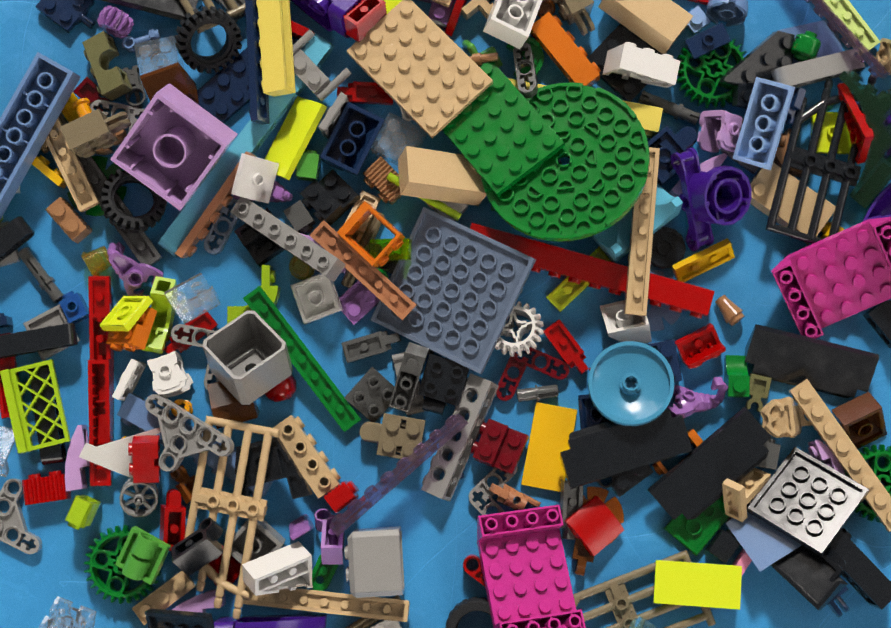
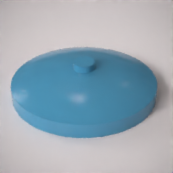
[588,341,674,426]

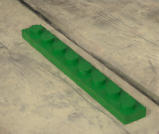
[243,286,361,432]

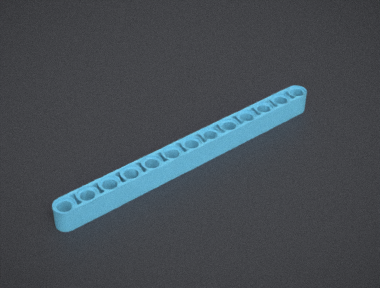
[158,34,334,257]

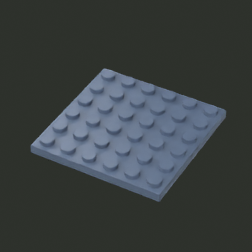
[371,207,536,374]

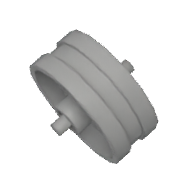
[119,478,159,517]

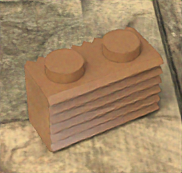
[363,156,403,205]
[46,197,92,244]

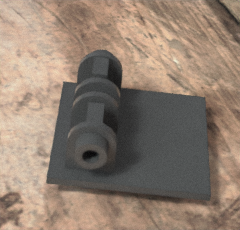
[344,367,394,422]

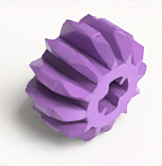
[97,6,134,39]

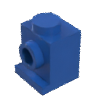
[59,291,89,325]

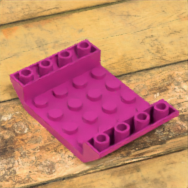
[771,217,891,339]
[477,505,586,628]

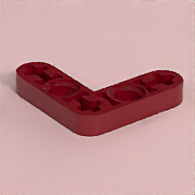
[496,347,570,401]

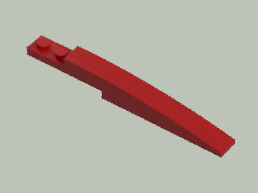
[88,276,114,486]

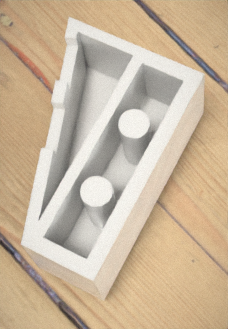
[602,42,680,88]

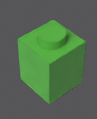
[295,150,321,182]

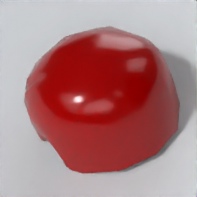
[265,375,297,402]

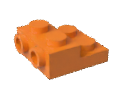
[106,308,157,352]

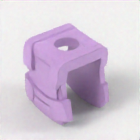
[697,110,742,152]

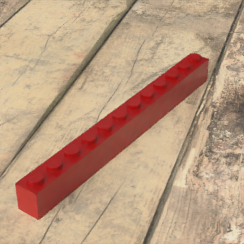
[470,223,715,319]

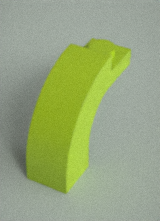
[227,265,280,324]
[143,276,177,354]

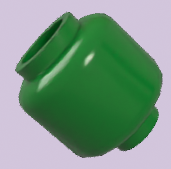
[791,31,821,62]

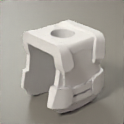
[147,351,194,398]

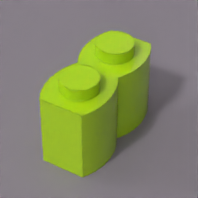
[65,495,101,530]

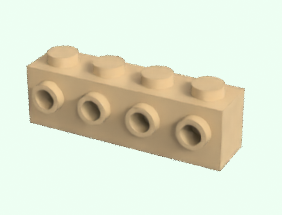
[273,415,341,499]

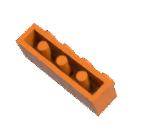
[530,12,601,87]

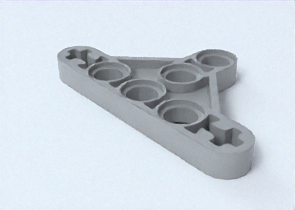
[145,394,234,472]
[0,478,42,554]

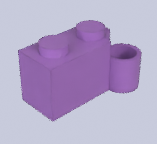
[315,508,345,565]

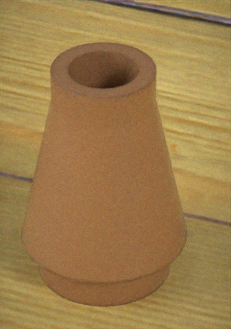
[715,295,745,326]

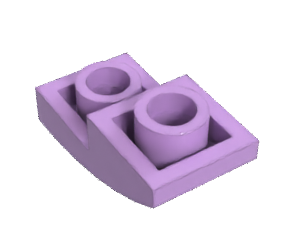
[808,439,845,475]

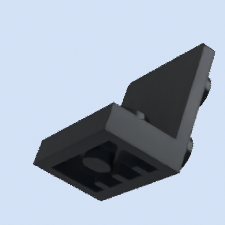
[418,354,469,406]

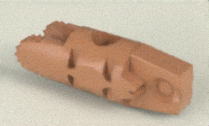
[489,483,541,511]

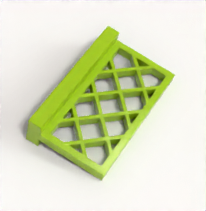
[0,359,71,453]

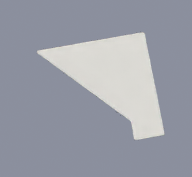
[79,427,161,478]

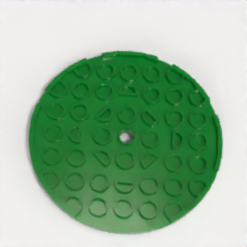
[481,82,650,242]

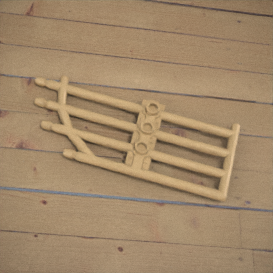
[184,415,280,619]

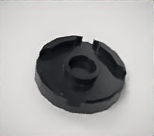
[651,227,686,269]

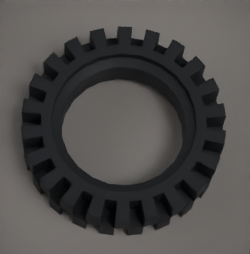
[175,6,242,74]
[101,169,167,233]

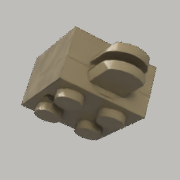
[552,0,595,36]
[60,109,131,158]
[360,413,426,462]

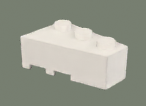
[242,541,313,596]

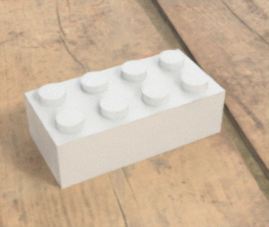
[483,0,542,49]

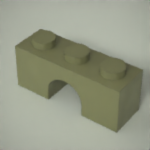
[82,31,133,101]

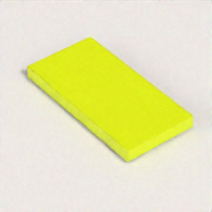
[265,96,327,180]
[653,560,742,610]

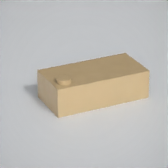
[598,0,693,54]
[398,146,486,206]
[750,162,836,244]

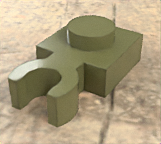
[745,373,772,412]

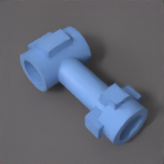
[122,29,162,53]

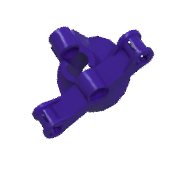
[670,147,752,251]

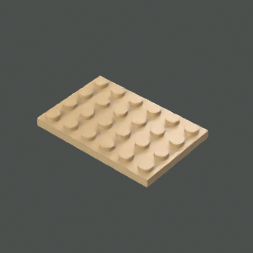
[347,0,493,139]

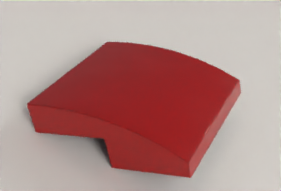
[565,495,624,556]

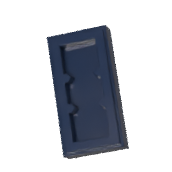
[684,23,731,60]

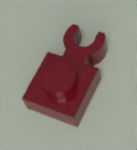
[73,77,109,112]

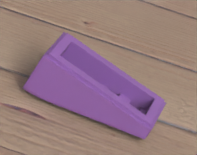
[289,514,315,540]

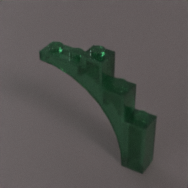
[839,70,891,209]

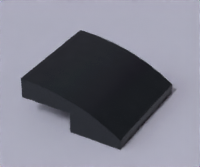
[234,208,285,267]

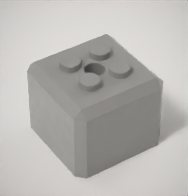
[203,311,293,405]
[344,526,405,598]

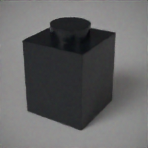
[705,529,740,563]

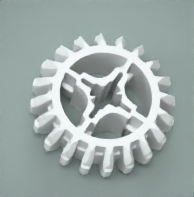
[495,301,544,357]

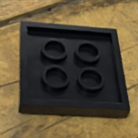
[587,24,662,102]

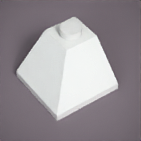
[600,300,652,344]

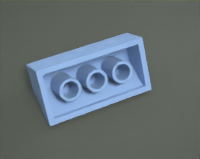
[732,77,795,170]

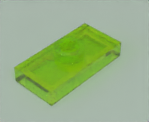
[369,238,412,261]

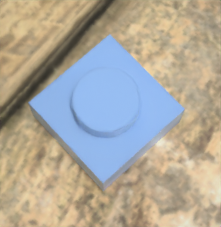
[687,6,711,35]

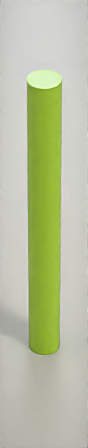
[386,172,462,221]

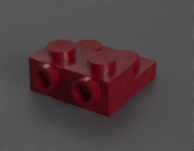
[471,419,529,475]

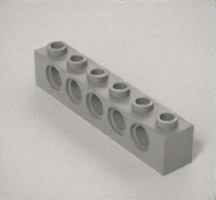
[230,197,346,282]
[421,373,499,502]

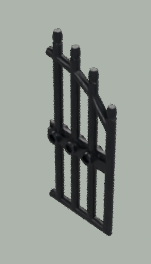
[765,74,879,244]

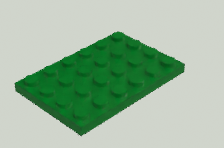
[442,61,565,197]

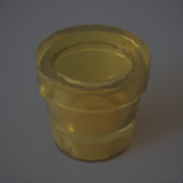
[81,246,112,276]
[289,255,316,280]

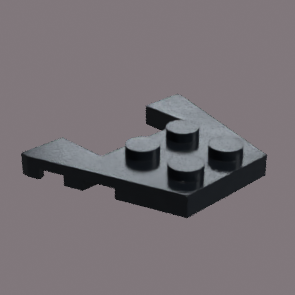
[235,437,312,499]

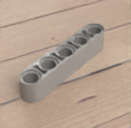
[771,48,866,88]

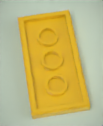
[521,402,577,492]

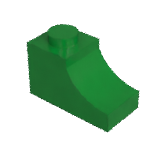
[724,355,750,398]

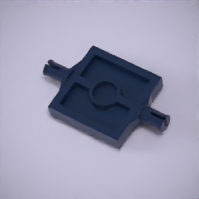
[35,0,95,33]

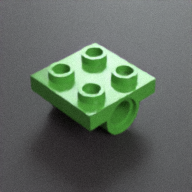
[115,526,171,585]

